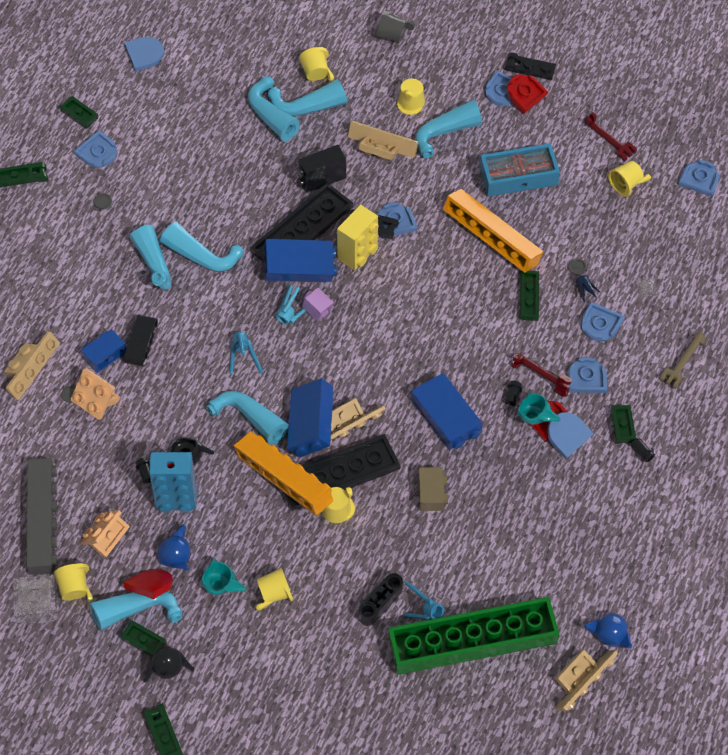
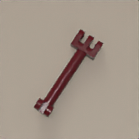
[584,112,637,162]
[511,353,572,397]

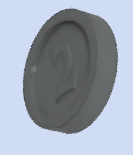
[94,193,112,209]
[568,258,587,275]
[62,385,76,403]

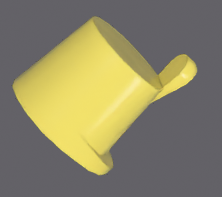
[299,47,334,81]
[397,79,425,115]
[608,161,651,197]
[322,487,355,523]
[54,563,93,603]
[255,568,293,611]

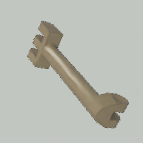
[659,332,706,389]

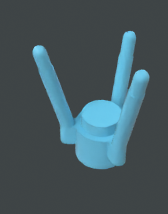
[276,285,306,325]

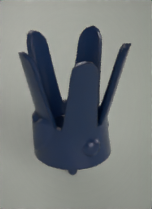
[575,275,600,302]

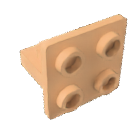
[71,368,120,420]
[80,510,130,557]

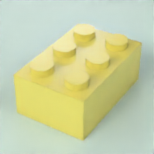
[337,204,379,270]

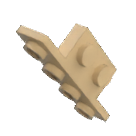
[348,121,418,160]
[4,331,60,400]
[331,398,386,443]
[554,650,618,711]

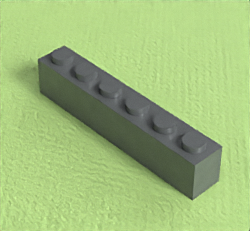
[27,458,57,575]

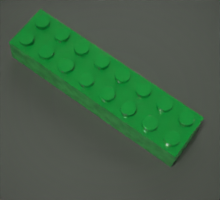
[388,597,559,675]

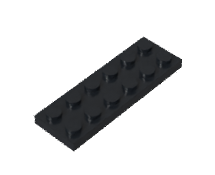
[250,182,353,262]
[283,434,401,511]

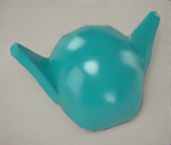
[517,392,561,425]
[201,557,247,595]

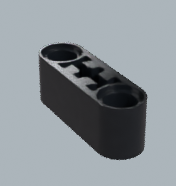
[125,315,158,367]
[359,573,403,626]

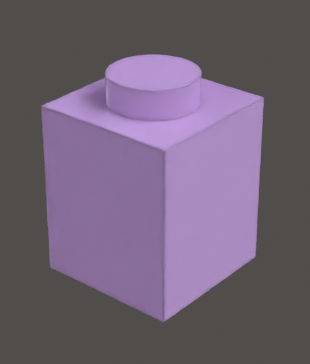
[302,288,334,322]

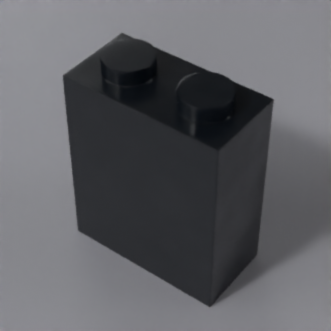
[297,145,346,193]

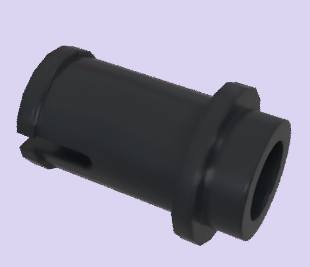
[504,381,523,406]
[631,438,655,462]
[135,458,151,484]

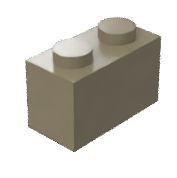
[419,467,448,511]

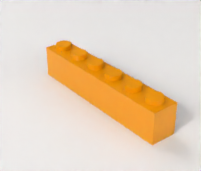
[443,189,544,273]
[234,431,333,516]

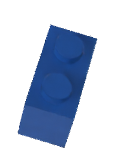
[81,329,126,373]

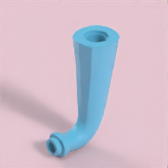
[248,76,300,142]
[268,79,348,116]
[415,99,482,158]
[160,221,244,272]
[130,225,172,290]
[206,391,289,445]
[89,591,182,632]

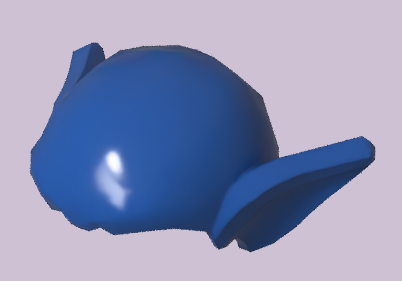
[157,524,191,570]
[584,613,632,648]

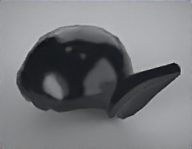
[170,438,214,466]
[143,647,194,683]

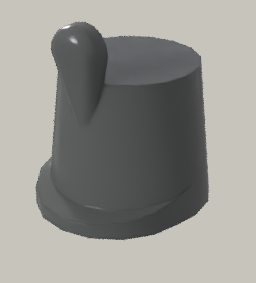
[377,10,415,43]

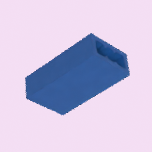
[264,239,337,282]
[411,373,483,450]
[287,378,333,457]

